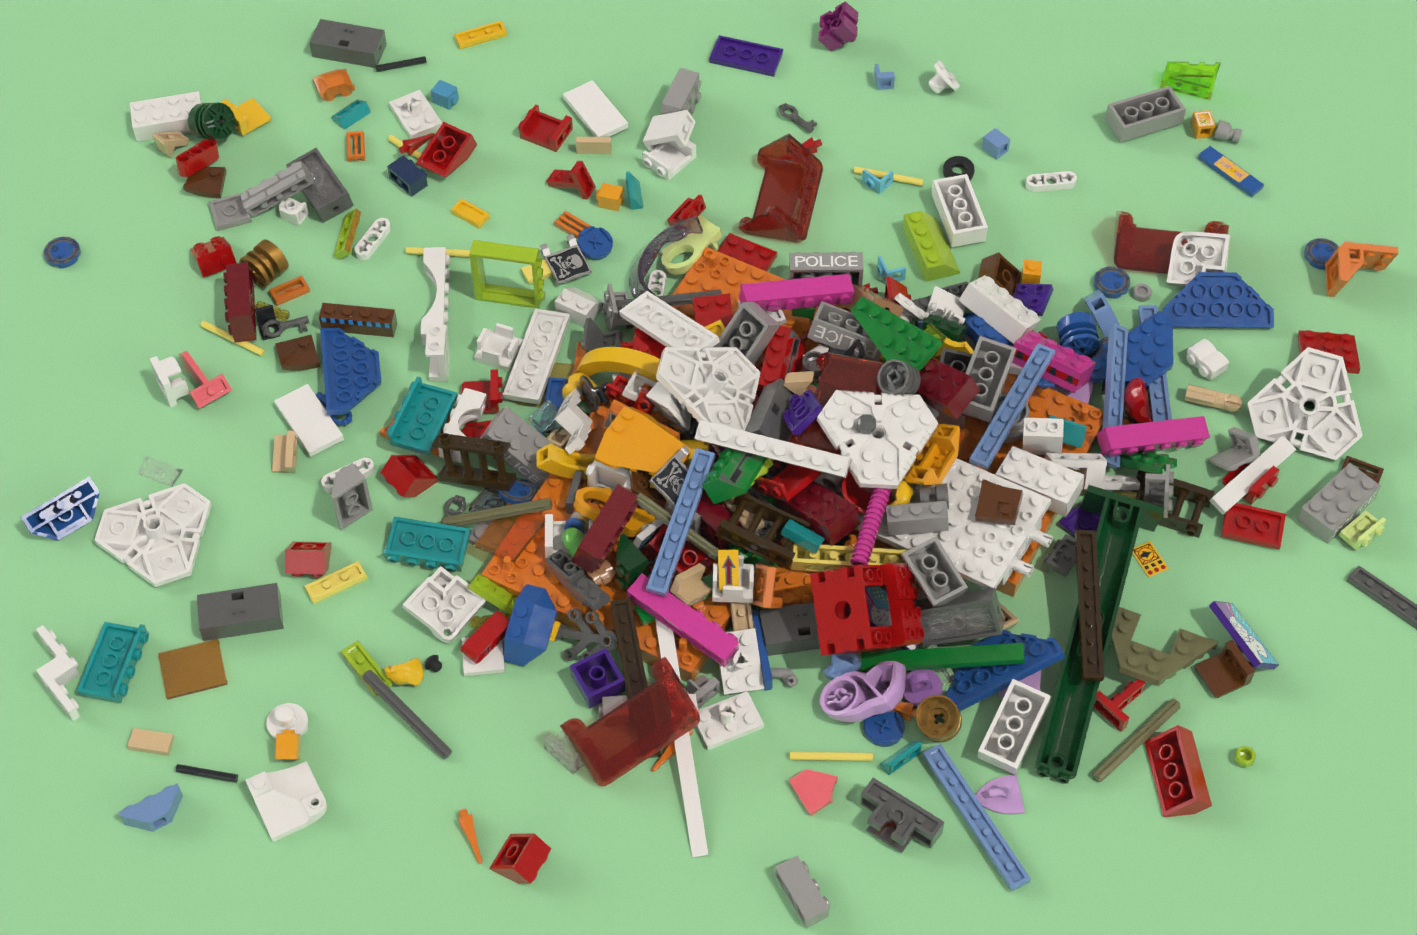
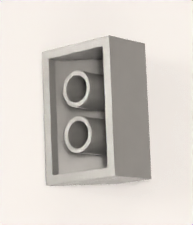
[331,463,373,531]
[901,536,968,607]

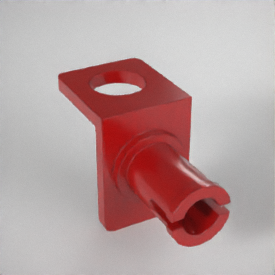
[633,384,655,416]

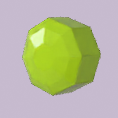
[1234,746,1256,768]

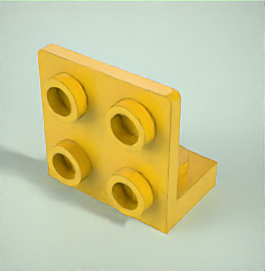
[221,98,271,136]

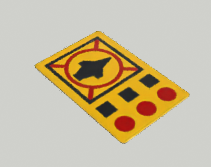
[1133,541,1169,577]

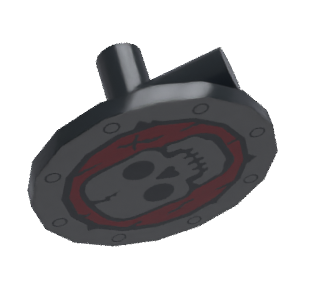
[580,375,609,412]

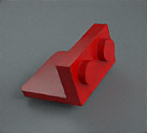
[190,236,237,278]
[462,369,503,414]
[1222,462,1280,505]

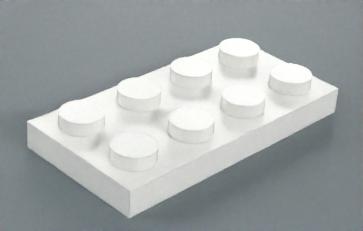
[563,80,628,137]
[274,384,344,457]

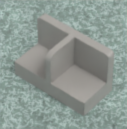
[683,675,720,716]

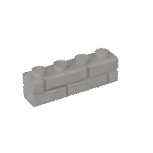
[240,161,314,217]

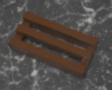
[1341,456,1384,484]

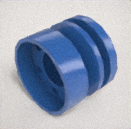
[1056,312,1101,358]

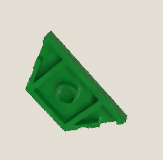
[1120,451,1177,474]

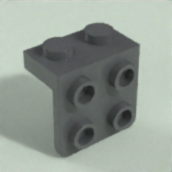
[581,318,623,352]

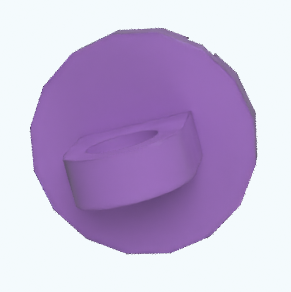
[903,669,943,708]

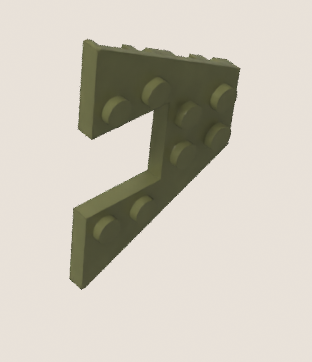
[1110,607,1218,686]

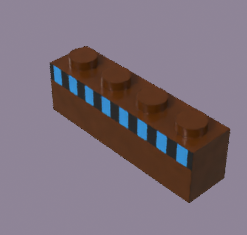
[319,303,397,337]

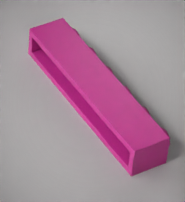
[739,274,855,312]
[1097,416,1210,457]
[627,574,739,667]

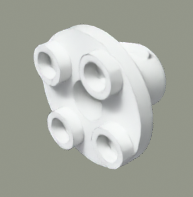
[928,60,961,93]
[894,292,928,323]
[266,703,308,739]

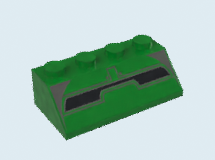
[702,448,767,504]

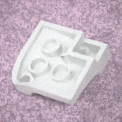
[1167,231,1231,286]
[402,566,487,643]
[246,761,327,842]

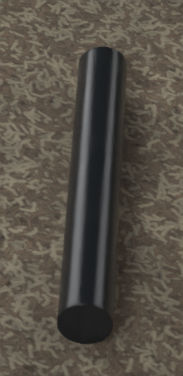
[375,56,427,72]
[176,764,238,783]

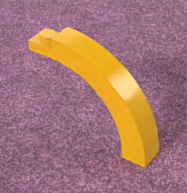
[577,347,660,382]
[536,443,629,480]

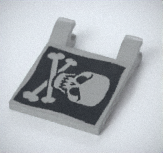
[540,234,592,285]
[649,446,690,508]

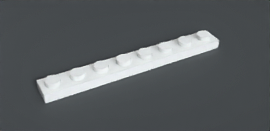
[695,420,851,478]

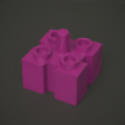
[818,1,859,52]

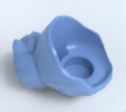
[824,654,861,680]

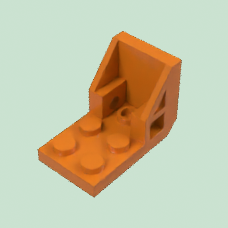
[1325,242,1399,297]
[751,563,816,608]

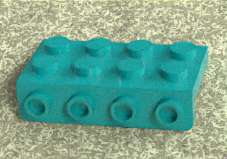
[387,377,458,456]
[383,516,471,572]
[77,622,149,703]

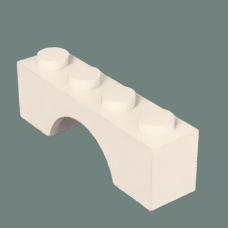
[438,388,486,463]

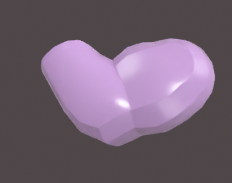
[820,661,906,722]

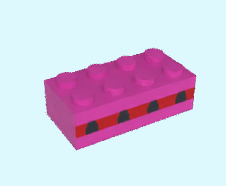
[1012,331,1096,393]

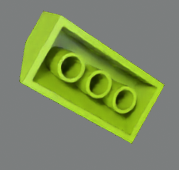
[903,211,960,282]

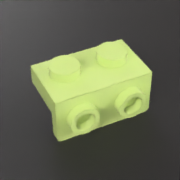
[1339,510,1386,551]

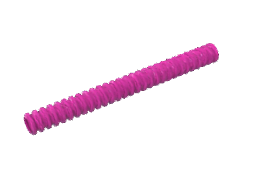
[850,488,891,566]

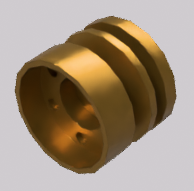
[239,239,289,288]
[916,694,962,742]

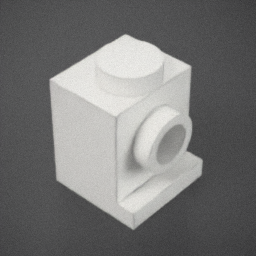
[279,198,309,226]

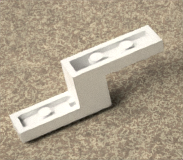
[555,387,593,454]
[1045,453,1140,492]
[36,625,80,721]

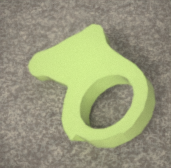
[660,215,722,275]

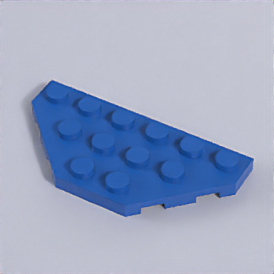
[1162,272,1274,329]
[1090,311,1173,387]
[320,328,381,415]
[946,630,1066,711]

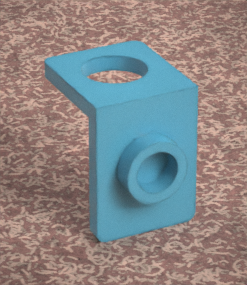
[862,169,894,194]
[877,256,906,283]

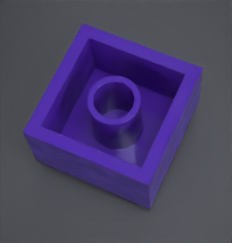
[570,648,626,708]

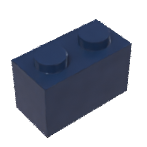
[387,155,428,197]

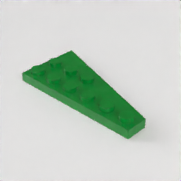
[851,296,943,371]

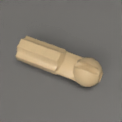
[1184,384,1242,412]

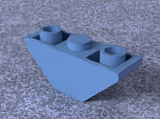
[1083,289,1120,337]
[118,783,183,832]

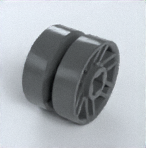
[877,359,921,395]

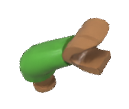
[561,528,615,585]

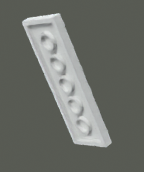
[619,291,720,352]
[503,309,571,404]

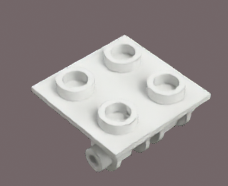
[926,286,966,325]

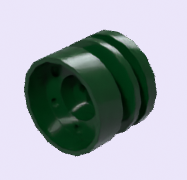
[188,102,235,140]

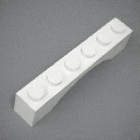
[421,247,450,345]

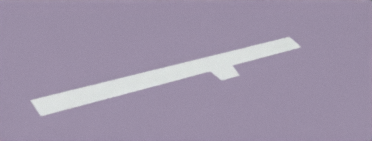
[655,619,708,857]

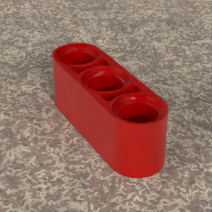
[176,139,219,177]
[460,610,510,664]

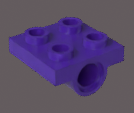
[1013,284,1054,316]

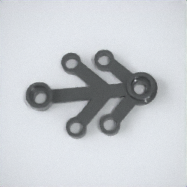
[555,608,618,661]

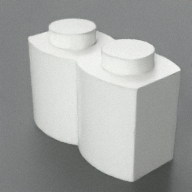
[1186,339,1229,381]

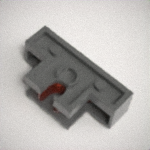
[860,777,944,853]

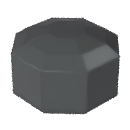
[857,414,876,434]

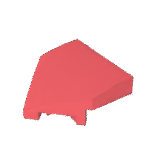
[789,769,838,816]

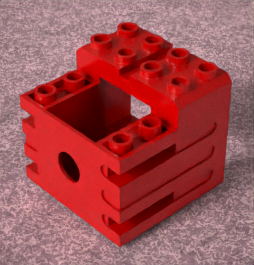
[810,563,925,656]

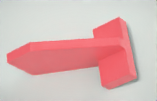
[178,351,232,408]

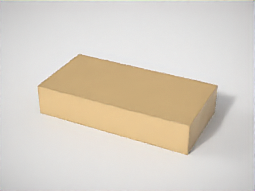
[576,137,612,154]
[127,728,175,756]

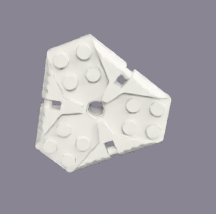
[655,347,761,431]
[1247,347,1363,461]
[817,390,938,489]
[94,483,212,587]

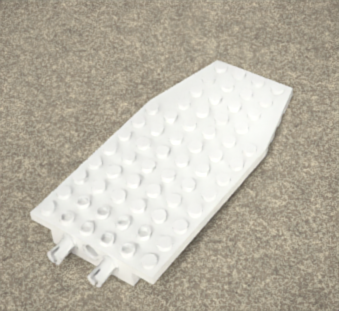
[814,446,1053,589]

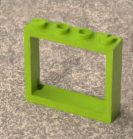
[469,240,545,309]

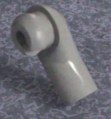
[771,668,798,687]

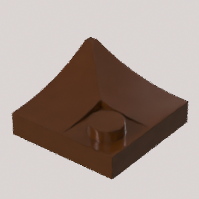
[183,167,227,198]
[275,335,320,371]
[975,479,1023,525]

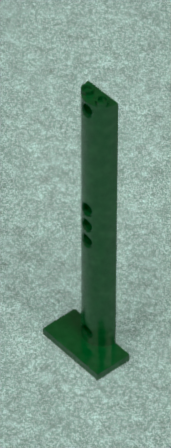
[1035,485,1165,784]

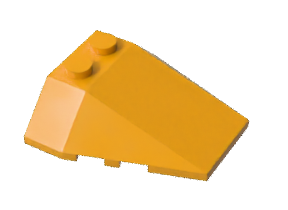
[594,407,692,475]
[903,424,960,485]

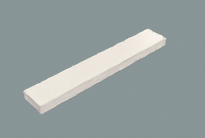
[1209,436,1296,515]

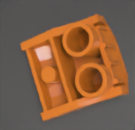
[313,69,355,101]

